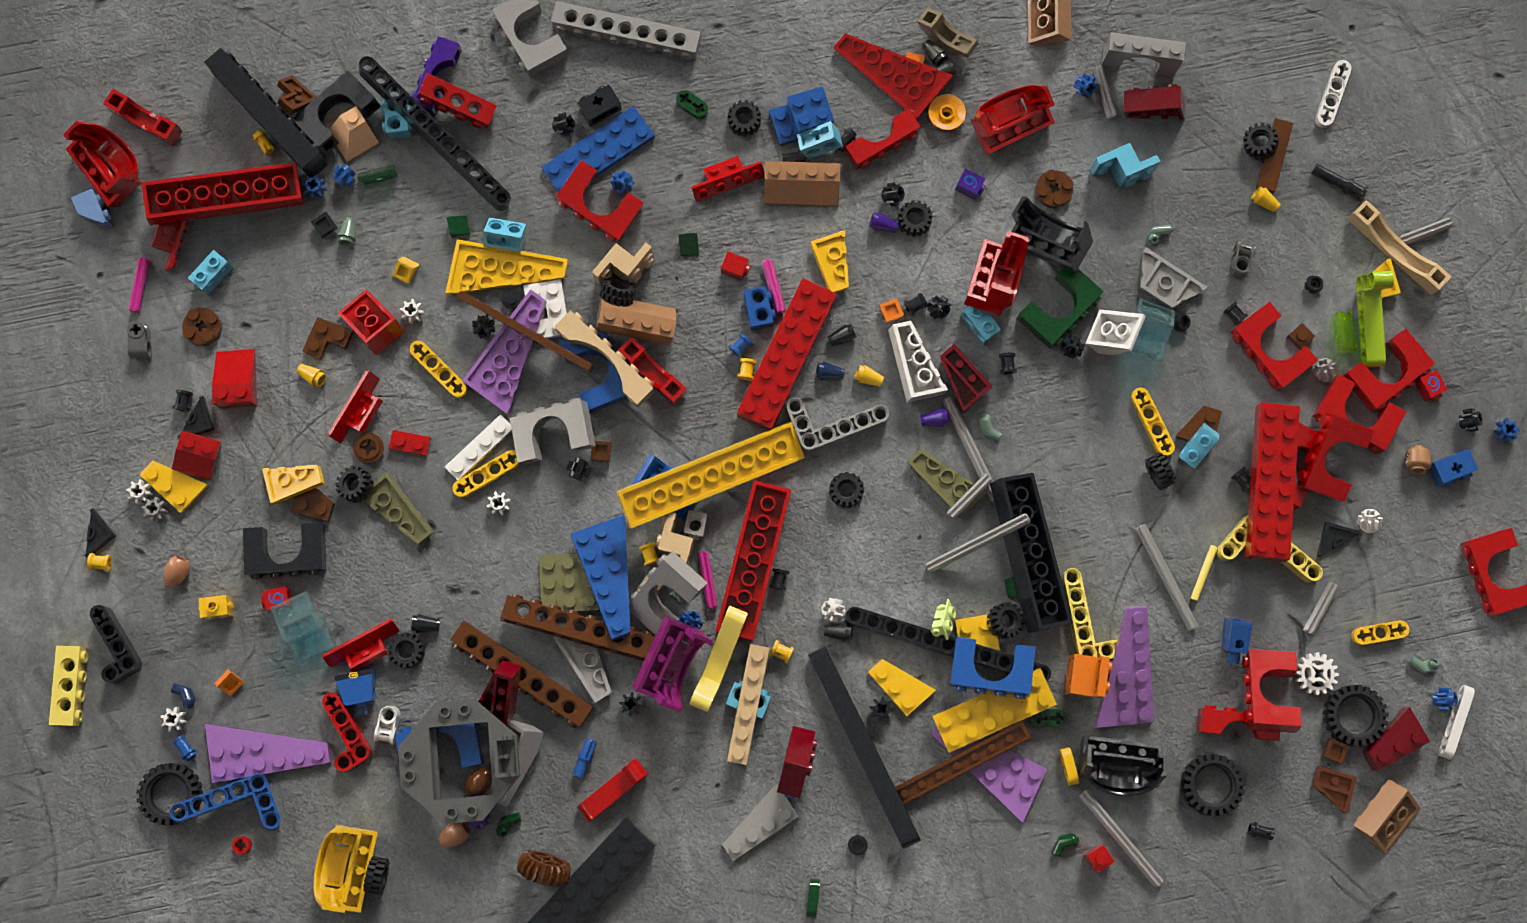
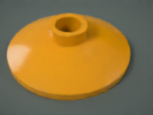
[928,94,966,130]

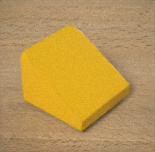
[392,257,419,284]

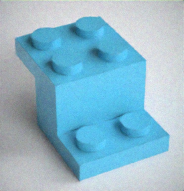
[1090,143,1160,188]

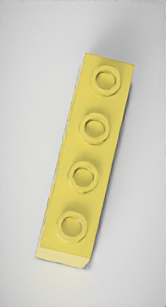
[49,646,88,726]

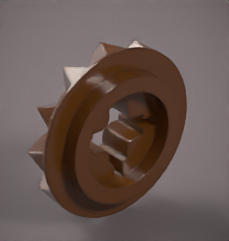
[353,433,384,464]

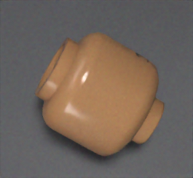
[1405,445,1432,475]

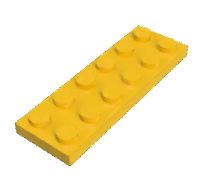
[932,668,1057,753]

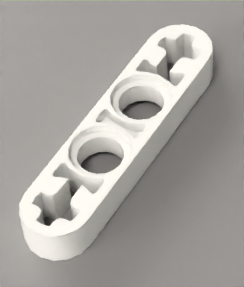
[1315,60,1351,128]
[1439,685,1475,760]

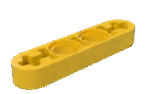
[410,341,468,398]
[1130,387,1175,457]
[453,450,520,498]

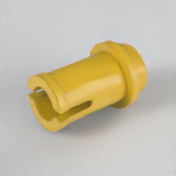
[253,130,275,155]

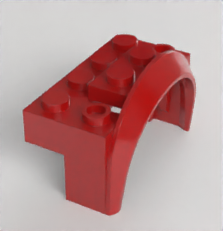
[970,85,1055,154]
[63,121,141,207]
[964,231,1029,316]

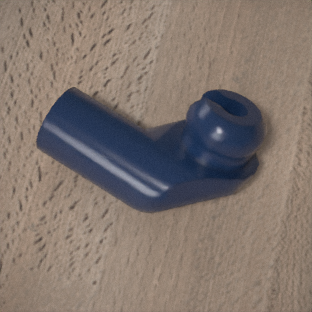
[171,683,195,709]

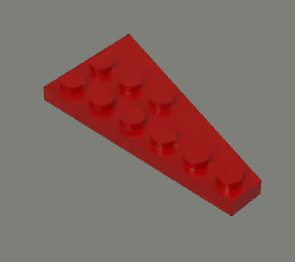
[833,33,953,119]

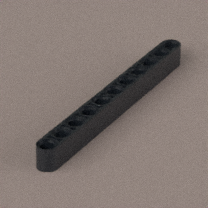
[359,56,511,211]
[845,607,1051,681]
[808,646,921,850]

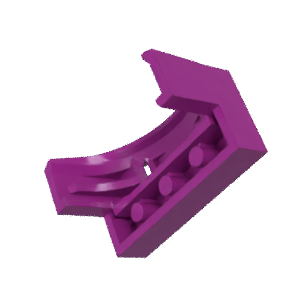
[632,615,713,712]

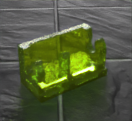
[1331,310,1359,353]

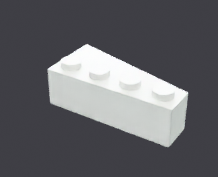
[888,321,948,402]

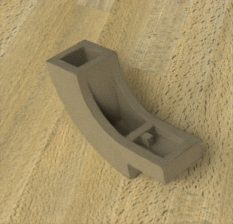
[917,7,978,58]

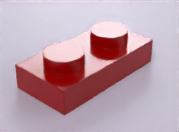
[389,430,431,457]

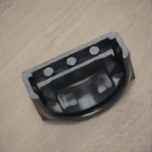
[1011,197,1093,274]
[1079,735,1168,796]

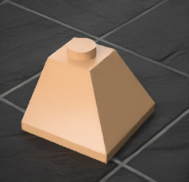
[329,106,379,163]

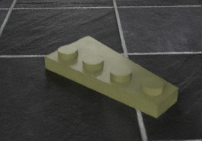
[906,449,988,518]
[362,472,434,544]

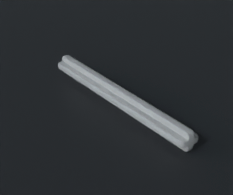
[943,397,994,502]
[926,514,1030,572]
[1136,524,1198,631]
[1079,790,1163,888]

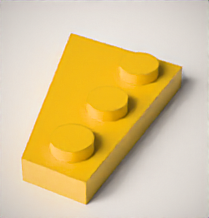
[810,230,849,293]
[139,461,209,514]
[263,465,325,505]
[868,659,936,716]

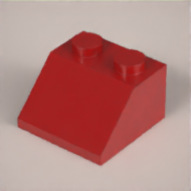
[172,430,221,480]

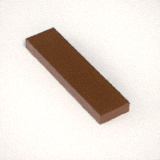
[1256,118,1293,193]

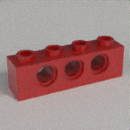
[416,73,497,129]

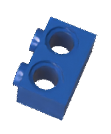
[743,286,776,331]

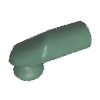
[1147,225,1172,244]
[979,414,1002,441]
[1408,656,1440,674]

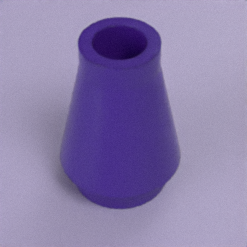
[869,212,898,233]
[920,408,949,427]

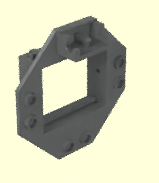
[398,699,520,824]

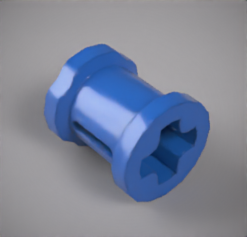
[728,333,754,358]

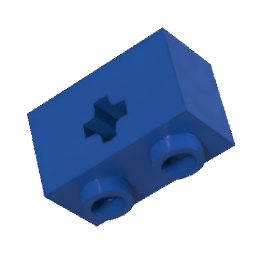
[1429,449,1478,487]

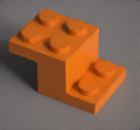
[1064,654,1112,698]

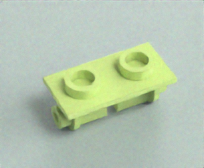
[931,599,956,640]

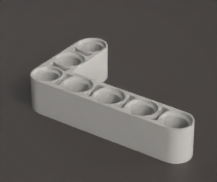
[786,398,889,453]

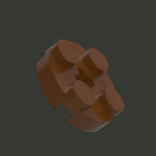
[1035,169,1074,208]
[182,308,222,346]

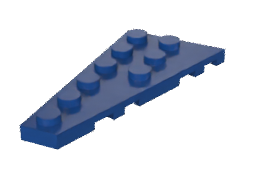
[570,515,630,640]

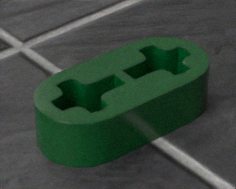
[676,90,708,119]
[1029,709,1067,727]
[806,878,820,918]

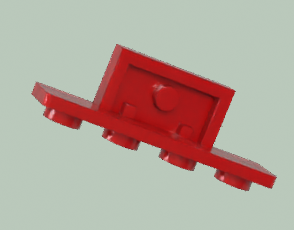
[691,156,765,202]
[151,221,189,272]
[328,370,383,443]
[322,619,399,672]

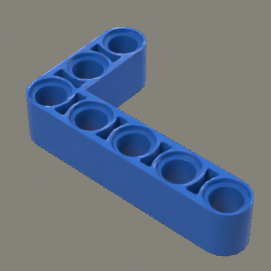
[170,774,280,831]

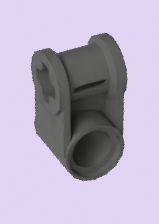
[1230,240,1256,278]
[127,321,152,359]

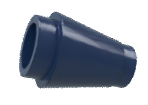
[816,361,845,380]

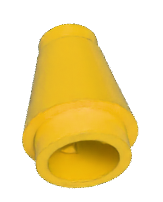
[1251,186,1280,212]
[297,364,326,387]
[854,365,884,387]

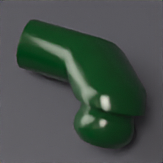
[496,812,522,837]
[1051,833,1079,857]

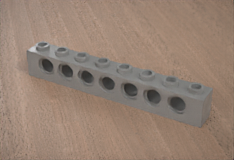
[551,1,701,60]

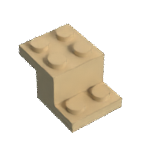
[592,243,654,286]
[656,512,694,565]

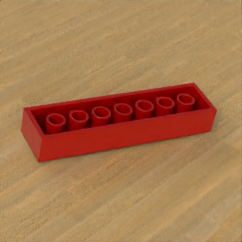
[141,162,304,226]
[737,278,837,431]
[1245,402,1300,562]
[715,480,791,642]

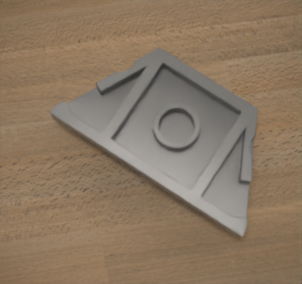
[1139,247,1207,309]

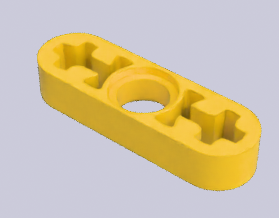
[1351,620,1409,645]

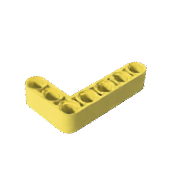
[1216,515,1323,583]
[1061,568,1118,659]
[689,606,748,712]

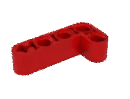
[322,693,373,772]
[577,758,649,823]

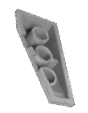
[498,720,544,807]

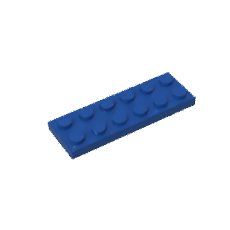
[541,106,655,192]

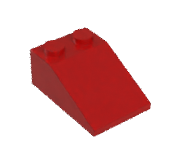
[338,289,405,356]
[212,349,257,408]

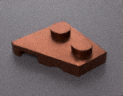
[1312,766,1357,814]

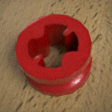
[232,836,252,854]

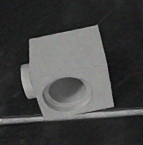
[684,510,708,541]

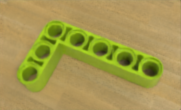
[1356,270,1394,368]

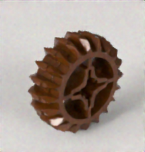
[517,850,571,887]

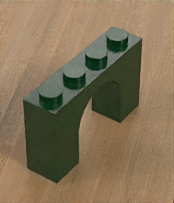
[1016,268,1104,349]

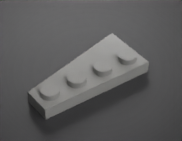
[553,623,612,704]
[722,783,799,861]

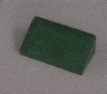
[357,164,398,186]

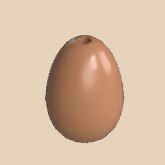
[163,556,190,588]
[439,822,470,848]

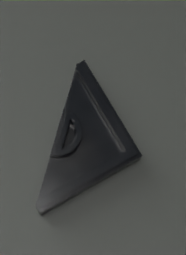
[178,395,214,440]
[84,508,117,558]
[1317,522,1361,557]

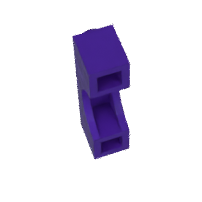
[411,36,462,116]

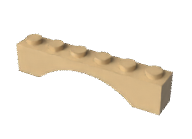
[1347,200,1452,295]
[554,311,654,408]
[727,644,771,765]

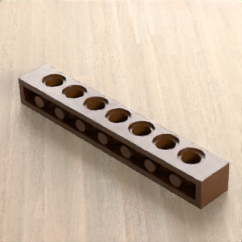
[500,594,655,661]
[450,620,594,728]

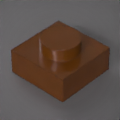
[1287,323,1315,350]
[591,441,612,462]
[1322,738,1349,764]

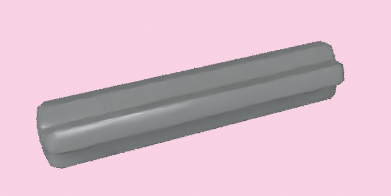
[1093,65,1117,119]
[1399,218,1453,245]
[947,474,992,519]
[1303,582,1339,635]

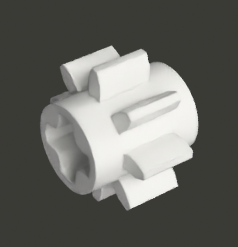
[400,299,425,324]
[126,479,153,504]
[487,492,511,516]
[1357,509,1383,533]
[821,598,846,622]
[161,707,187,731]

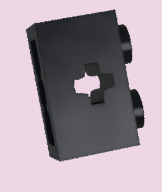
[577,84,622,127]

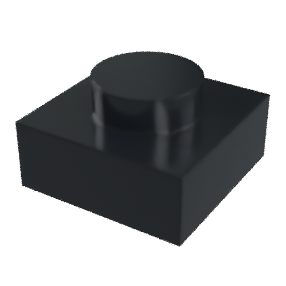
[311,212,338,239]

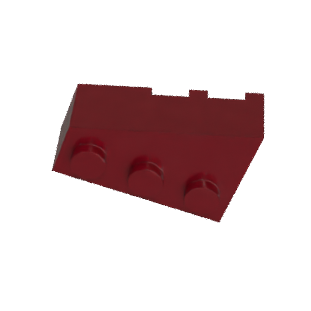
[1124,84,1185,120]
[940,344,992,413]
[478,660,521,726]
[1362,707,1430,770]
[777,726,818,798]

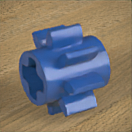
[1073,73,1098,98]
[333,164,356,188]
[610,170,635,195]
[302,175,327,200]
[1493,418,1520,443]
[679,611,704,629]
[1433,687,1458,711]

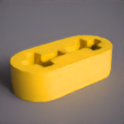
[1059,747,1079,786]

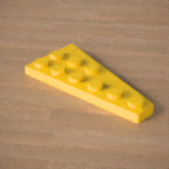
[445,239,568,295]

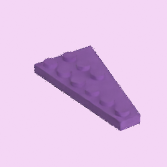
[462,289,547,415]
[1094,606,1154,728]
[205,724,331,783]
[932,726,1047,823]

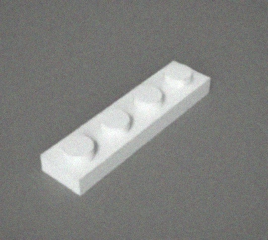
[445,414,512,480]

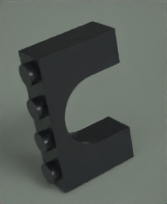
[292,71,380,155]
[243,522,327,580]

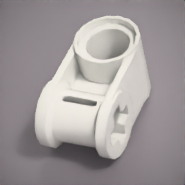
[374,706,400,745]

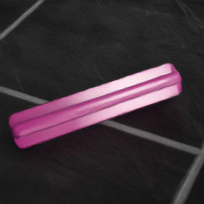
[128,257,150,313]
[762,259,786,314]
[698,552,717,609]

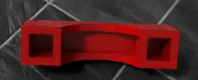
[103,89,183,146]
[845,108,921,170]
[618,337,687,406]
[1197,705,1280,741]

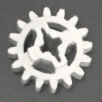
[1295,652,1339,695]

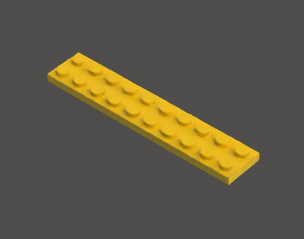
[616,422,805,529]

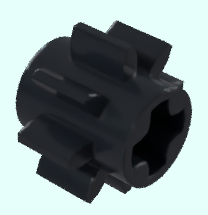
[552,112,575,137]
[881,182,905,206]
[927,295,951,319]
[472,315,495,339]
[1060,334,1085,359]
[1458,408,1483,432]
[566,458,591,481]
[619,692,644,717]
[869,697,894,721]

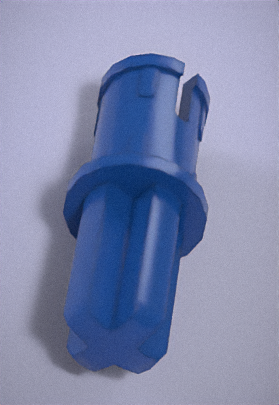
[572,738,597,779]

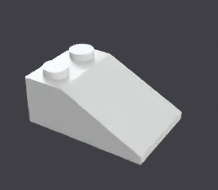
[1086,310,1146,355]

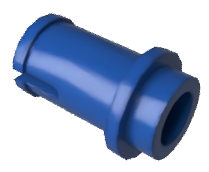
[173,735,197,762]

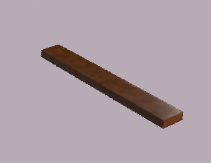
[457,291,595,373]
[895,720,1031,805]

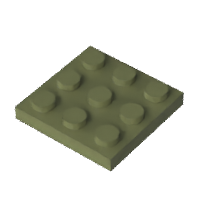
[539,553,600,614]

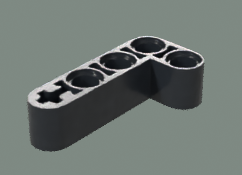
[89,605,142,684]

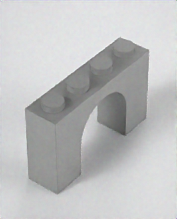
[491,0,568,77]
[1101,32,1186,77]
[510,398,596,465]
[629,551,707,635]

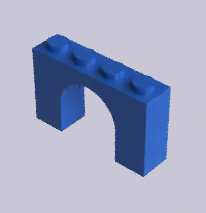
[558,326,627,414]
[951,637,1036,699]
[395,724,484,768]

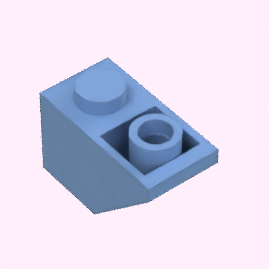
[71,189,112,228]

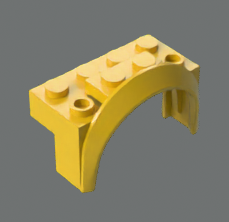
[313,825,378,913]

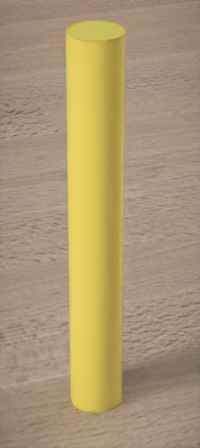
[1190,545,1218,601]

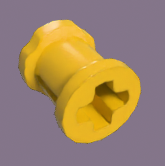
[737,358,757,381]
[639,542,660,566]
[87,553,112,572]
[769,640,794,664]

